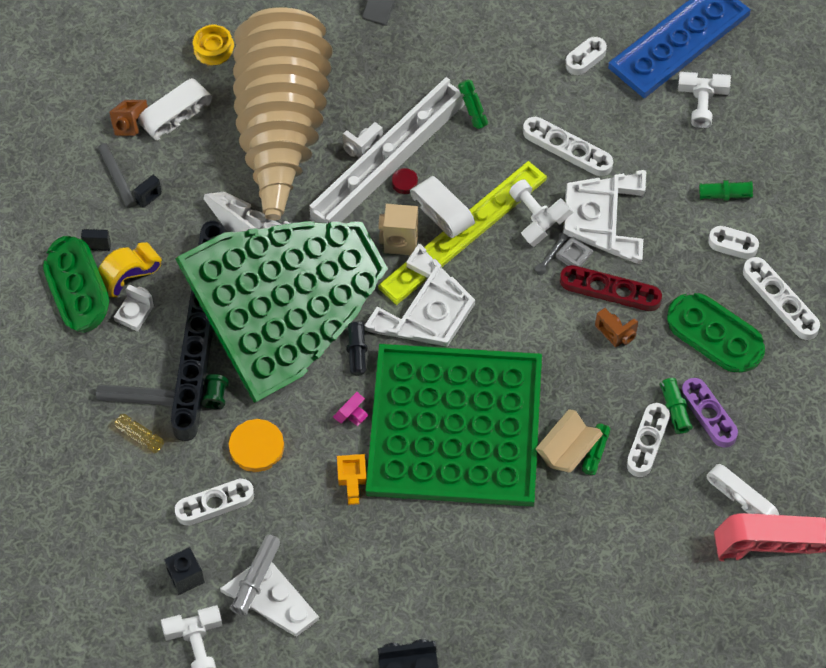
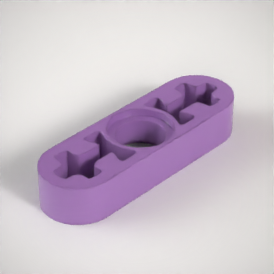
[681,378,738,447]

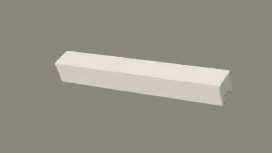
[309,77,465,223]

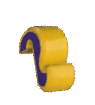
[98,242,162,297]

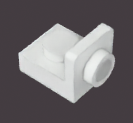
[343,122,383,158]
[114,285,154,331]

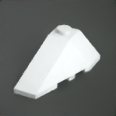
[204,192,290,233]

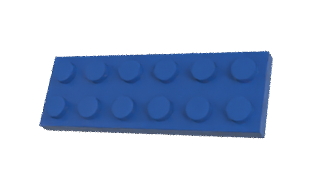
[608,0,751,99]

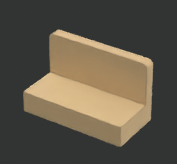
[536,410,603,472]

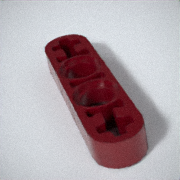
[560,265,662,311]

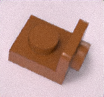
[109,100,148,136]
[595,308,638,348]

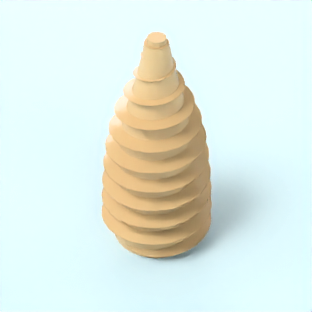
[233,7,333,221]

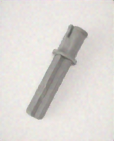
[230,534,280,616]

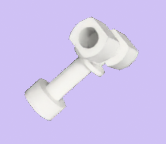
[678,72,731,128]
[509,180,574,247]
[161,605,222,668]

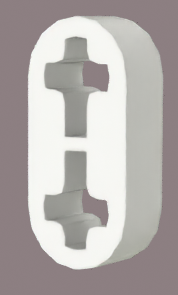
[565,37,607,75]
[708,226,759,259]

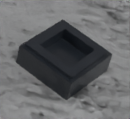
[134,174,162,208]
[81,229,111,251]

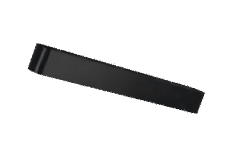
[171,220,225,442]

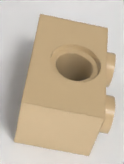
[379,204,418,255]

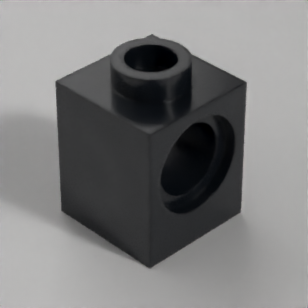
[164,547,205,595]

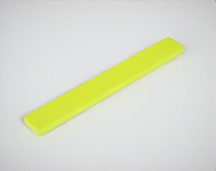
[378,161,547,305]

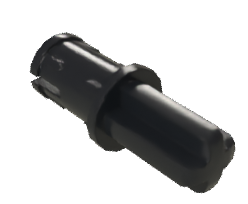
[346,322,368,376]

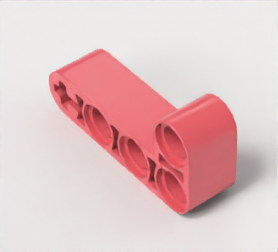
[714,513,826,561]

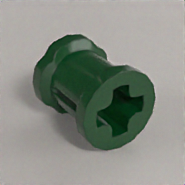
[201,374,229,409]

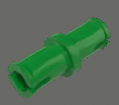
[699,180,753,201]
[659,378,693,434]

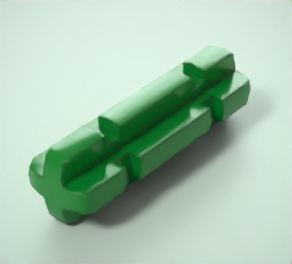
[458,79,488,129]
[582,423,610,475]

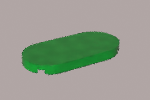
[43,236,109,332]
[667,293,765,373]

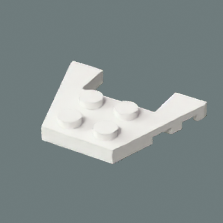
[563,170,646,264]
[365,244,475,347]

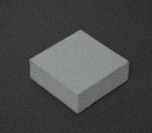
[556,237,593,267]

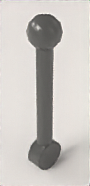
[535,232,570,275]

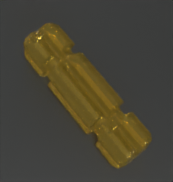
[115,414,164,453]

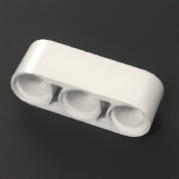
[138,78,212,140]
[410,176,475,238]

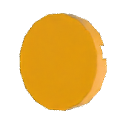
[229,419,285,472]

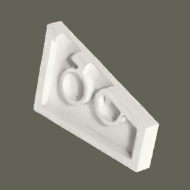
[220,562,319,637]

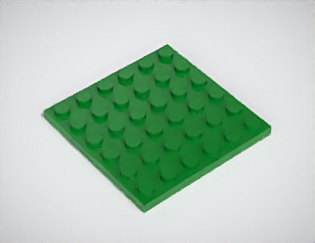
[366,344,542,507]

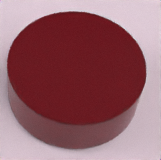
[392,168,418,194]

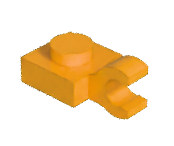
[337,454,366,505]

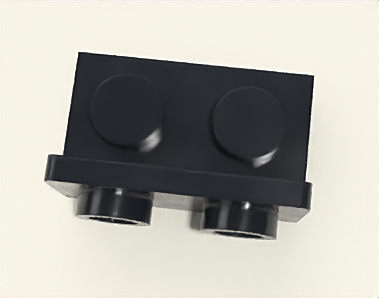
[378,639,439,668]

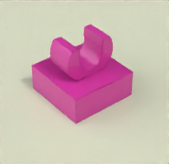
[333,392,368,426]

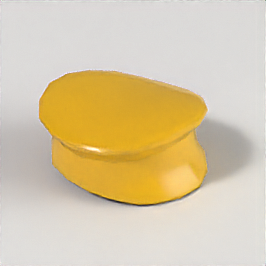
[193,25,234,65]

